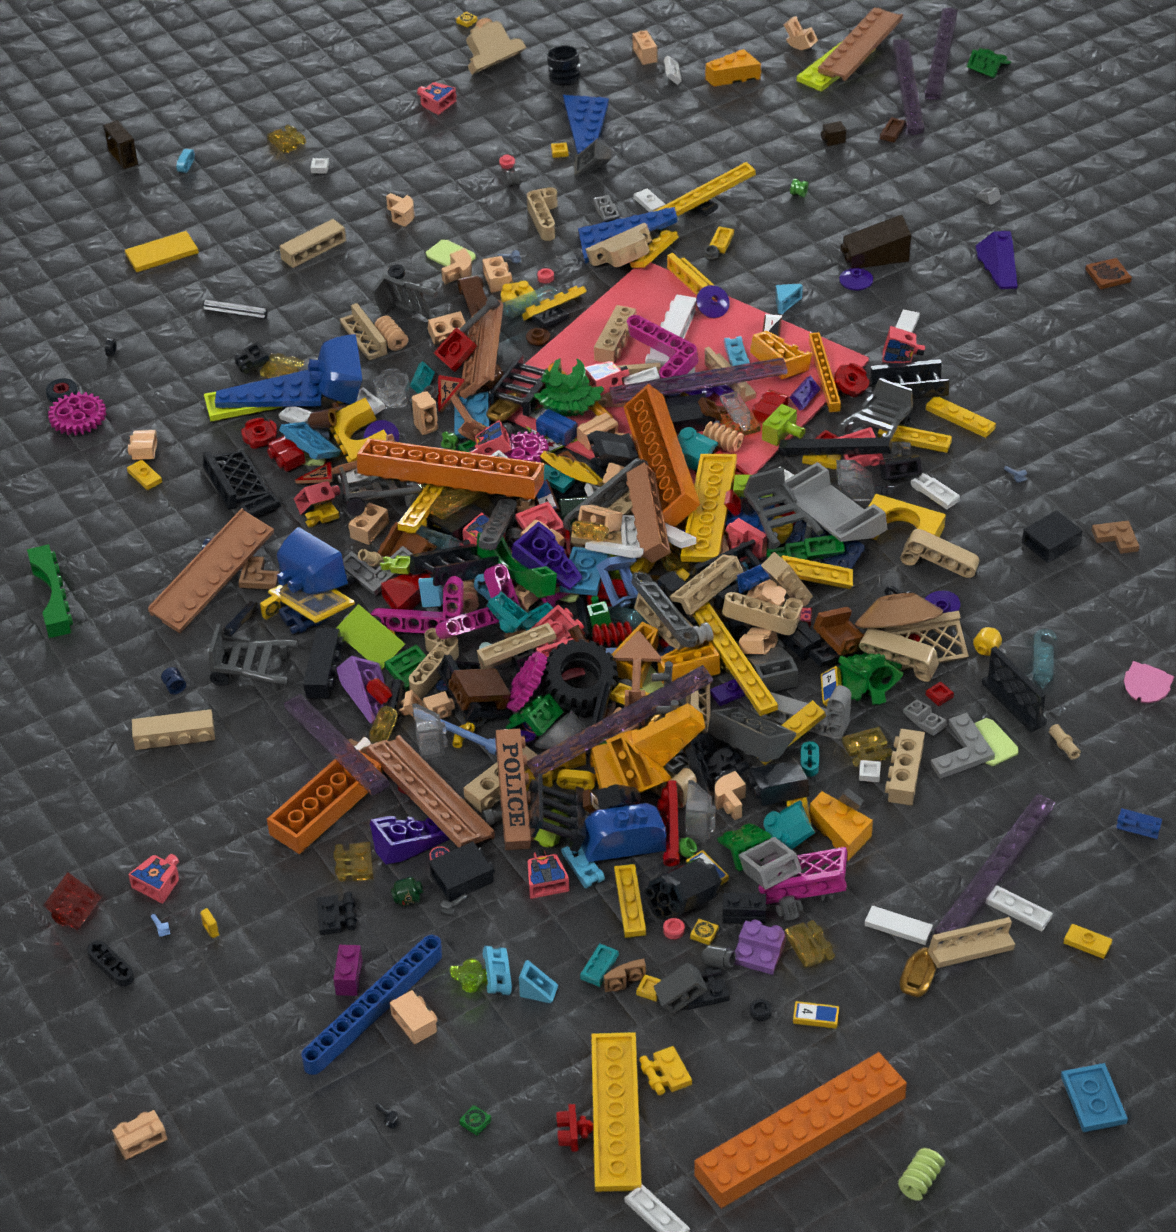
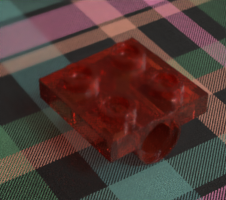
[43,872,101,930]

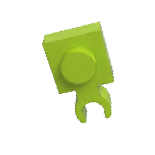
[380,555,410,574]

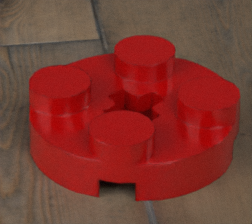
[834,363,870,398]
[241,418,278,449]

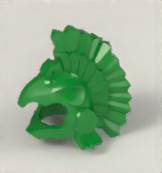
[534,358,604,417]
[838,653,903,705]

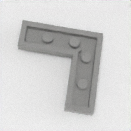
[343,546,413,596]
[931,713,995,779]

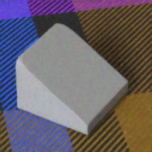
[976,187,1001,205]

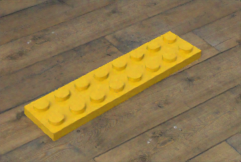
[680,454,737,562]
[591,1032,641,1192]

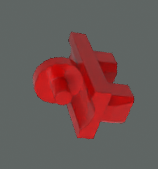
[556,1104,594,1152]

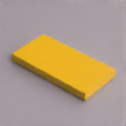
[125,231,199,272]

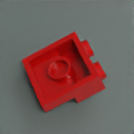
[434,327,477,372]

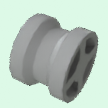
[692,622,714,645]

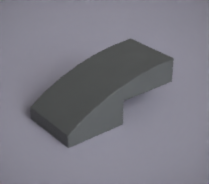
[663,755,690,774]
[837,788,864,810]

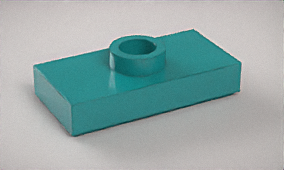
[410,361,435,394]
[544,464,575,493]
[521,602,553,631]
[580,943,619,987]

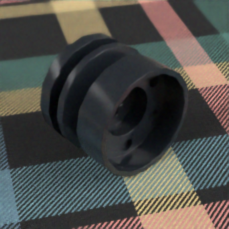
[547,45,581,85]

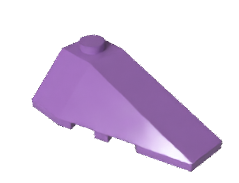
[336,656,386,726]

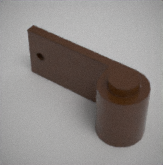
[457,275,487,317]
[308,402,349,430]

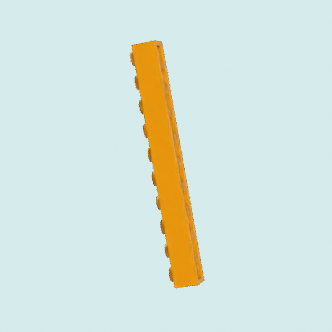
[809,332,841,412]

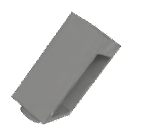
[739,837,802,890]

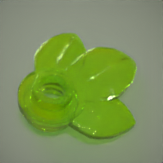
[449,958,488,992]

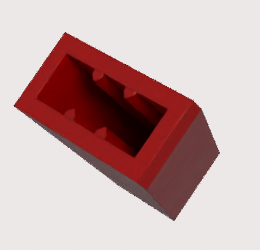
[381,572,431,610]

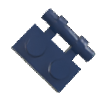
[278,596,327,634]

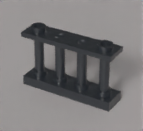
[489,354,553,417]
[871,359,949,399]
[691,539,762,610]
[410,544,499,586]
[528,773,586,852]

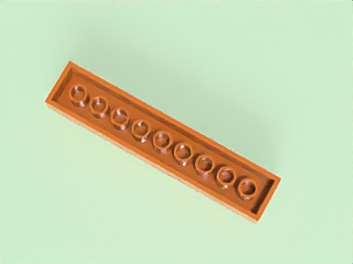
[623,384,700,527]
[357,438,544,500]
[694,1052,907,1209]

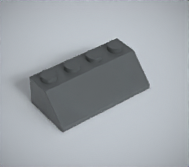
[708,706,796,762]

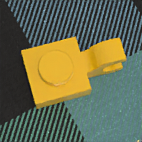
[305,502,339,527]

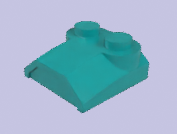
[678,427,718,472]
[487,592,531,633]
[763,800,815,850]

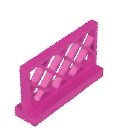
[759,847,848,904]

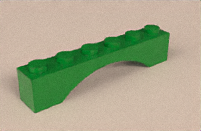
[477,532,557,598]
[27,544,73,638]

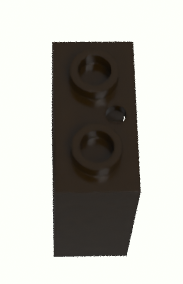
[103,120,138,169]

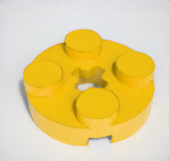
[501,281,534,309]

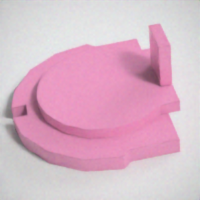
[1124,661,1174,703]

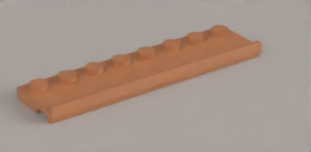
[818,7,903,81]
[460,300,503,399]
[148,508,274,633]
[366,735,495,848]

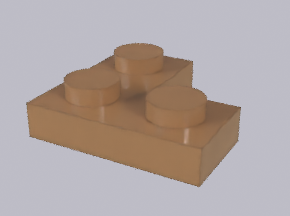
[1092,521,1139,554]
[239,556,279,589]

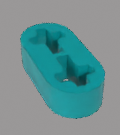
[801,741,819,777]

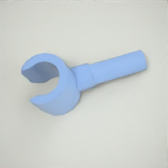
[151,914,170,937]

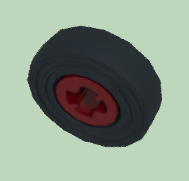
[46,378,78,403]

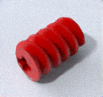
[592,621,633,647]

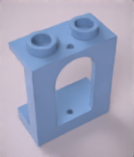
[596,556,639,608]

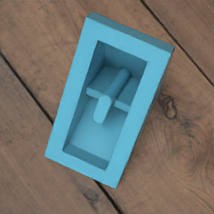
[776,284,803,315]
[418,578,444,607]
[519,960,558,1003]

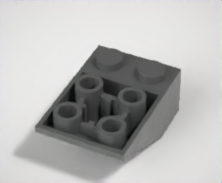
[744,644,798,692]

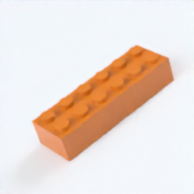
[267,745,383,854]

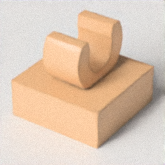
[399,690,423,719]

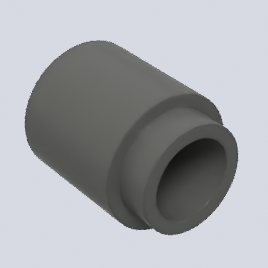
[702,945,736,969]

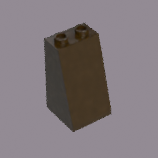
[841,215,911,268]

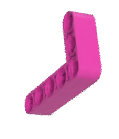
[627,315,699,389]
[436,564,520,639]
[371,576,464,633]

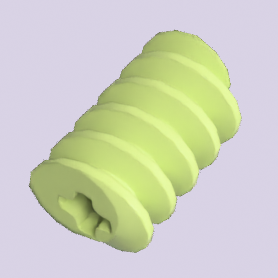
[898,1148,945,1200]

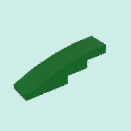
[766,535,845,561]

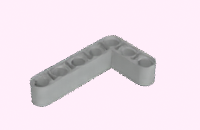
[751,685,851,739]

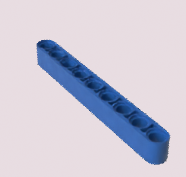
[301,935,442,1075]

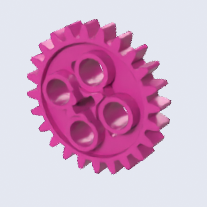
[48,392,107,436]
[503,431,549,463]
[506,651,547,712]

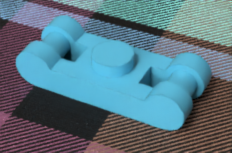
[724,336,750,370]
[561,846,605,888]
[483,946,512,995]

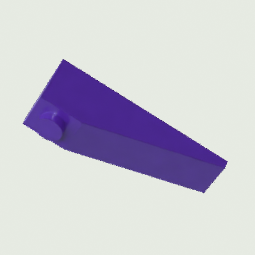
[976,231,1017,289]
[512,521,582,590]
[370,816,450,865]

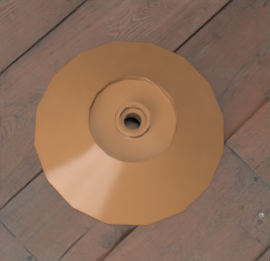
[855,593,943,628]

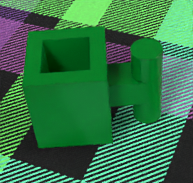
[587,596,611,628]

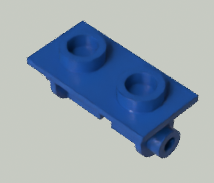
[737,563,772,593]
[1116,808,1162,839]

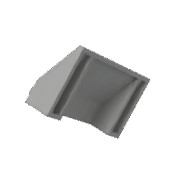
[785,462,888,542]

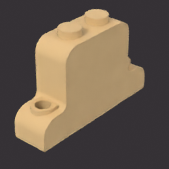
[466,21,526,75]
[585,223,652,267]

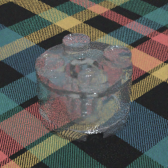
[374,369,410,409]

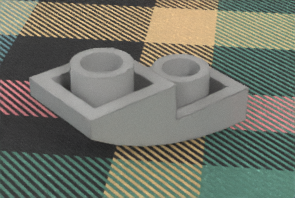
[593,195,620,221]
[903,699,947,736]

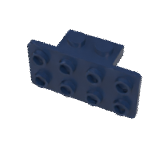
[785,520,865,569]

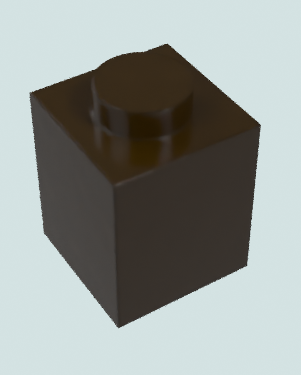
[821,121,846,146]

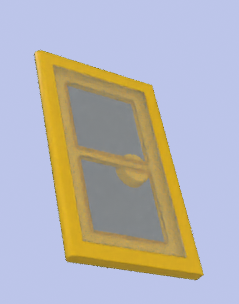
[268,584,355,623]

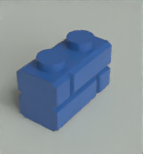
[536,409,578,446]

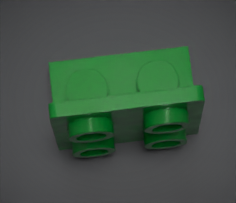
[967,48,1011,78]
[506,694,563,736]
[717,823,771,871]

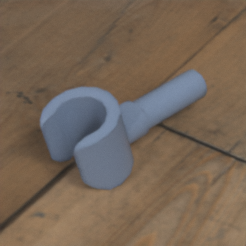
[498,250,521,264]
[1004,466,1027,483]

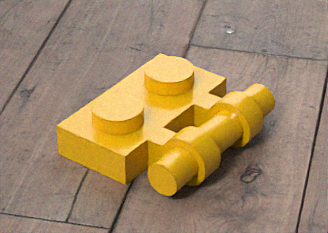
[639,1046,692,1095]

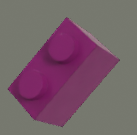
[333,945,363,996]

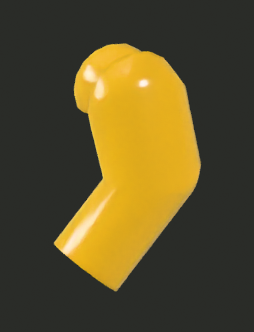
[452,722,475,748]

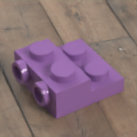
[735,920,786,975]

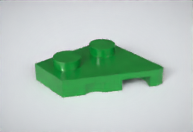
[384,644,426,692]

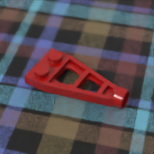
[657,780,680,867]

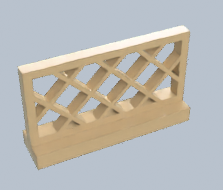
[881,611,969,670]

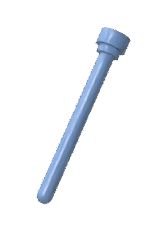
[413,709,497,756]

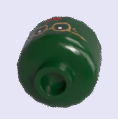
[391,876,424,907]

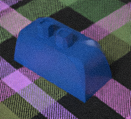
[308,334,362,404]
[277,527,348,595]
[581,803,667,862]

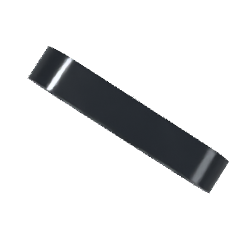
[87,940,134,987]

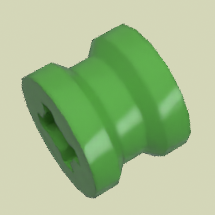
[790,179,808,197]

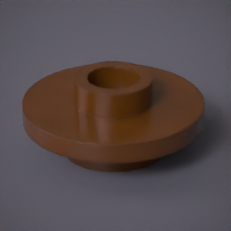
[526,328,550,345]

